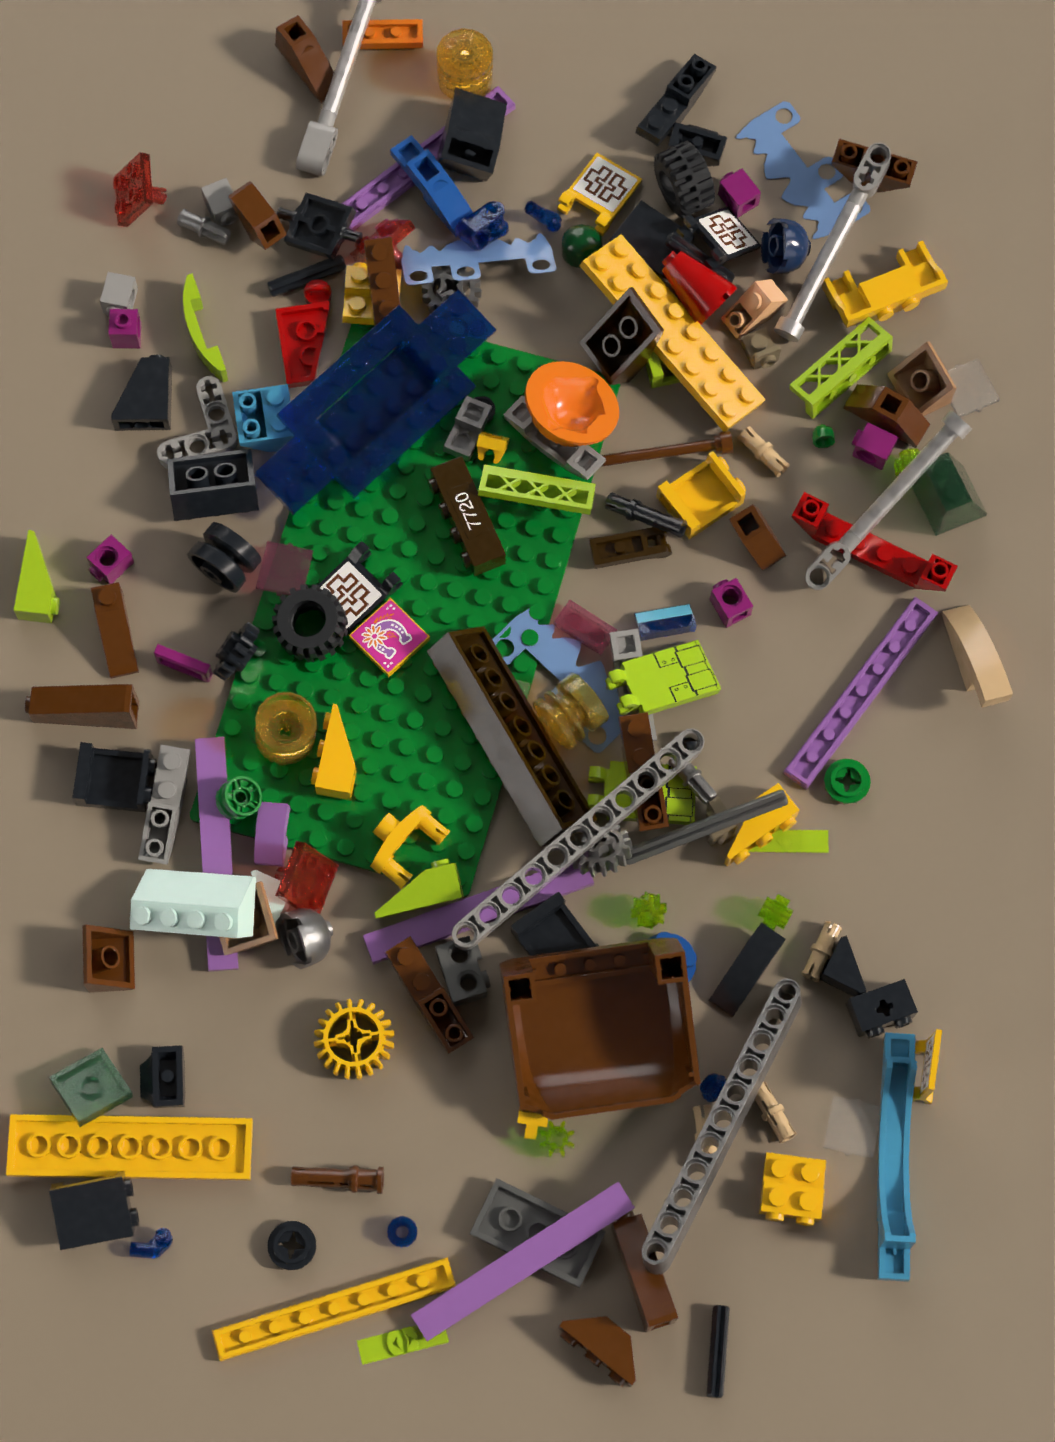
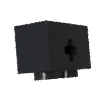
[846,979,918,1039]

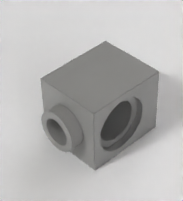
[201,178,239,226]
[100,272,138,316]

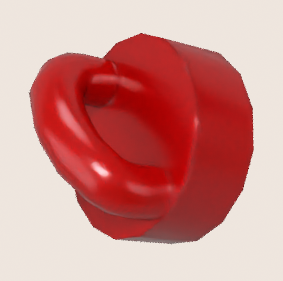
[304,279,332,304]

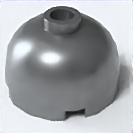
[278,908,333,970]

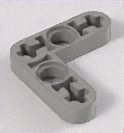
[157,376,237,469]

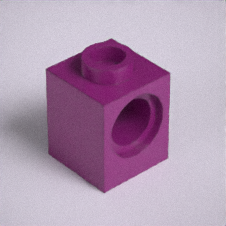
[718,168,761,218]
[109,309,142,349]
[851,423,898,470]
[86,535,134,584]
[709,578,753,628]

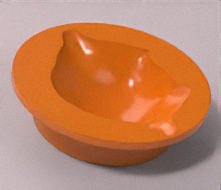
[525,361,619,447]

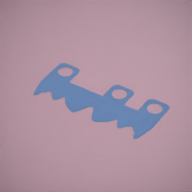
[736,101,870,239]
[401,233,556,285]
[492,608,622,753]

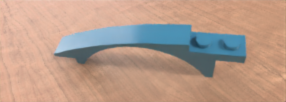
[877,1033,917,1282]

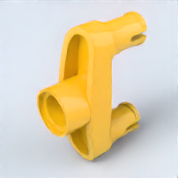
[370,805,451,889]

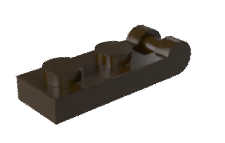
[589,527,672,569]

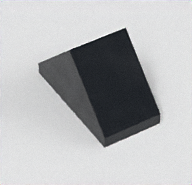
[820,935,867,997]

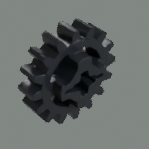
[213,622,260,681]

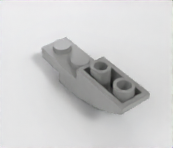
[138,745,191,865]

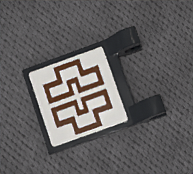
[676,206,762,271]
[318,541,403,635]

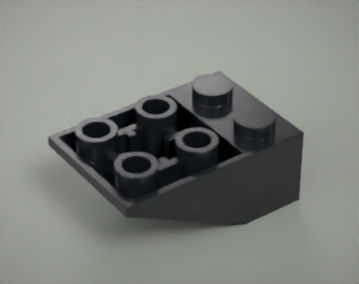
[437,88,507,181]

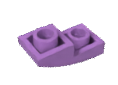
[254,802,290,867]

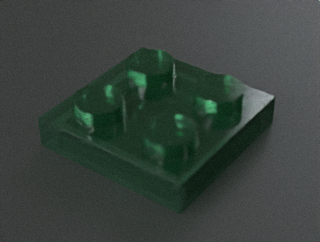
[49,1048,133,1127]

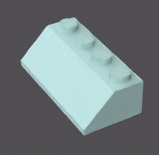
[130,869,256,938]

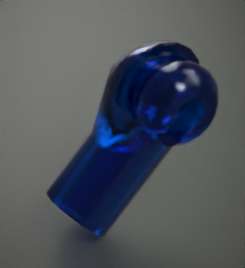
[525,201,562,232]
[129,1227,173,1259]

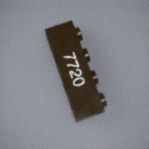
[428,456,506,576]

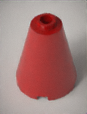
[662,251,738,325]

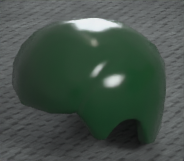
[562,224,603,268]

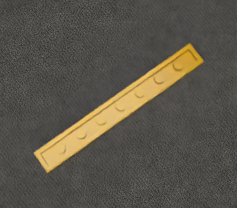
[212,1257,456,1362]

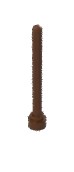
[602,431,733,466]

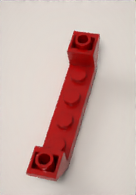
[791,492,958,592]

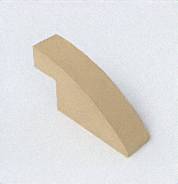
[941,605,1013,708]

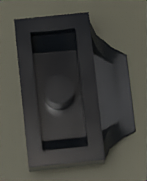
[667,122,727,167]
[140,1045,185,1108]

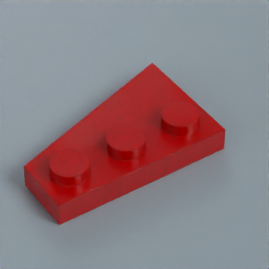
[275,301,331,388]

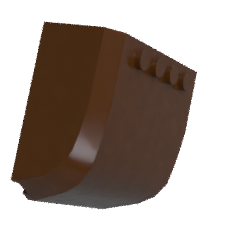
[499,938,701,1120]

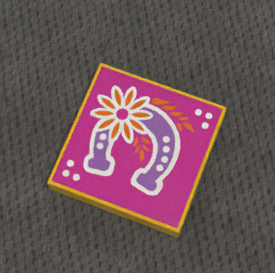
[349,598,430,678]

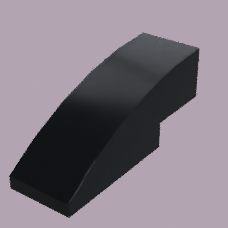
[708,922,786,1017]

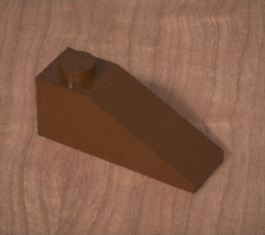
[91,582,139,678]

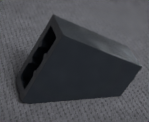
[111,354,172,431]

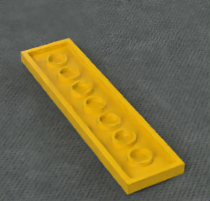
[580,234,766,432]
[6,1114,253,1181]

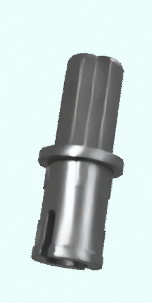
[177,209,231,245]
[667,757,717,804]

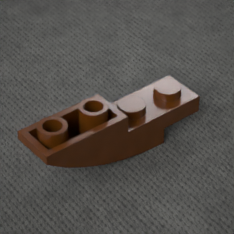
[618,712,669,831]
[385,936,474,1054]

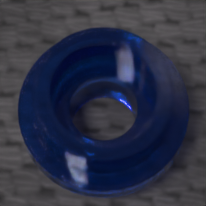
[700,1073,727,1102]
[387,1216,418,1248]

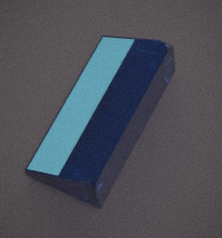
[634,604,697,641]

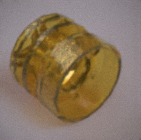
[436,29,493,99]
[533,673,609,750]
[255,692,317,765]

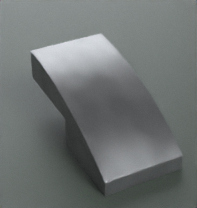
[443,396,492,462]

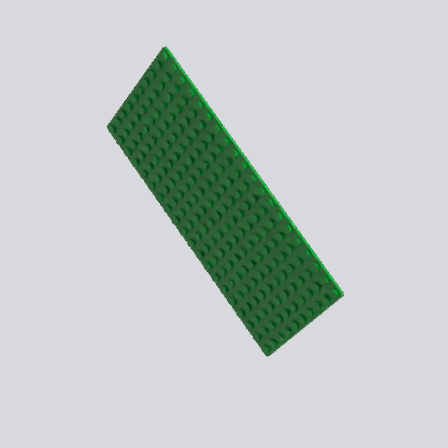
[190,319,621,897]

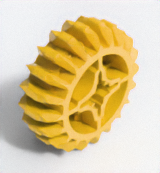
[314,999,394,1080]

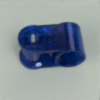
[455,201,509,251]

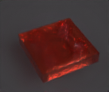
[113,152,167,227]
[350,218,416,270]
[275,841,339,914]

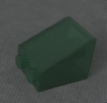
[912,452,987,536]

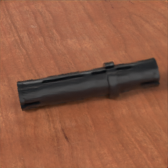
[605,492,687,538]

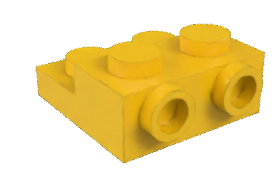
[342,262,402,325]
[759,1152,826,1226]

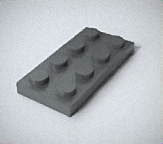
[470,1178,606,1289]

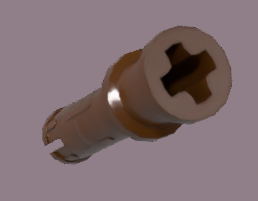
[291,1165,384,1194]

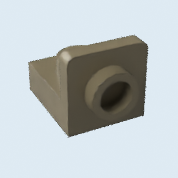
[740,328,781,370]
[706,796,737,846]

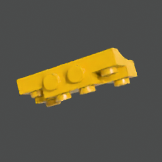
[822,240,948,328]

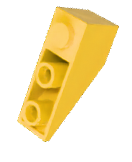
[311,704,357,801]
[725,783,799,866]

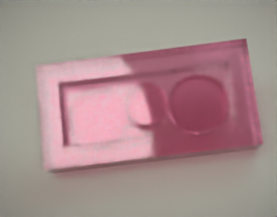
[554,600,617,655]

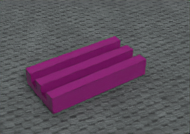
[154,644,213,682]

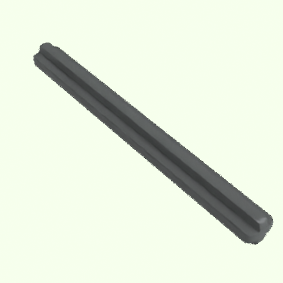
[626,790,788,865]

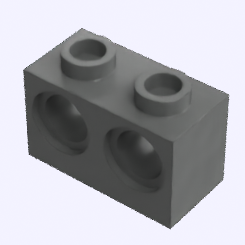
[435,936,491,1007]

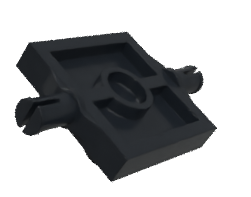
[277,192,363,260]

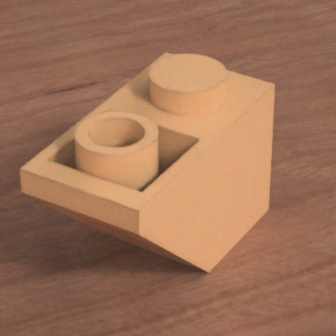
[721,280,788,339]

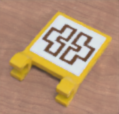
[557,153,642,237]
[912,1029,942,1104]

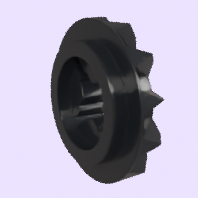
[267,1221,316,1271]

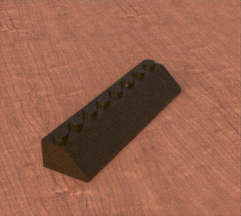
[427,626,598,847]

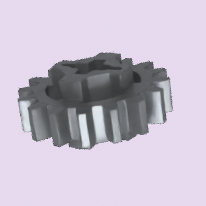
[422,266,482,321]
[571,823,633,877]

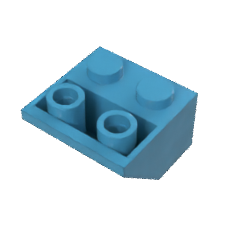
[232,384,298,453]

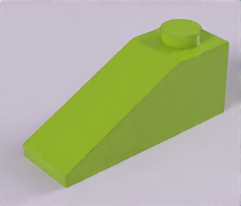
[14,530,60,624]
[375,859,464,918]

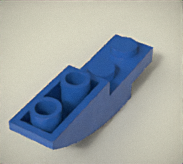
[390,135,478,237]

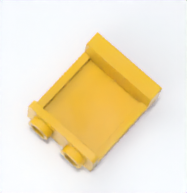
[656,451,746,540]

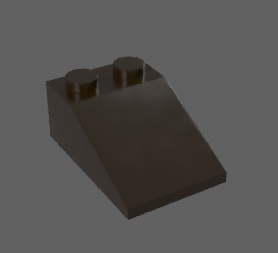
[579,287,664,385]

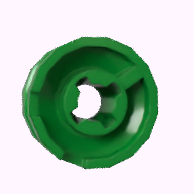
[215,776,263,821]

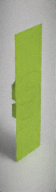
[748,830,829,853]
[357,1325,449,1365]

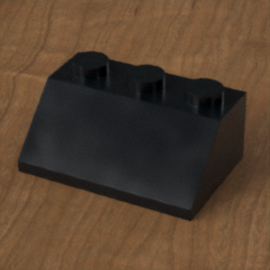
[167,449,259,521]

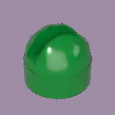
[812,424,835,448]

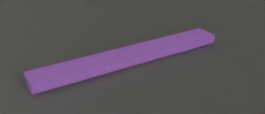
[342,86,515,230]
[783,597,938,790]
[195,737,239,972]
[363,864,594,965]
[411,1181,635,1341]

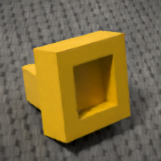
[476,431,510,464]
[517,1107,548,1140]

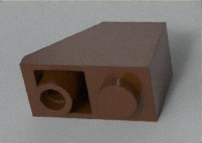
[228,181,287,250]
[729,504,787,571]

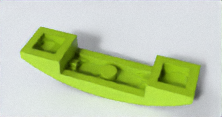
[183,273,228,382]

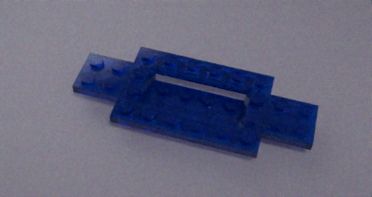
[255,289,496,516]

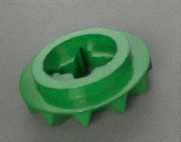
[824,759,871,805]

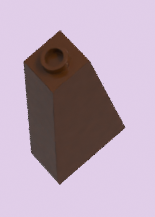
[25,684,139,729]
[611,1211,678,1332]

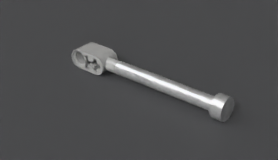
[296,0,382,176]
[774,142,891,342]
[805,410,972,590]

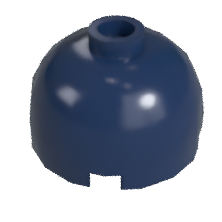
[761,218,811,274]

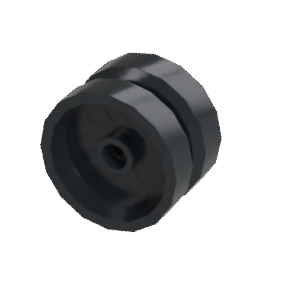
[187,522,262,593]

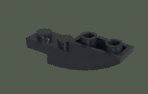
[635,53,717,146]

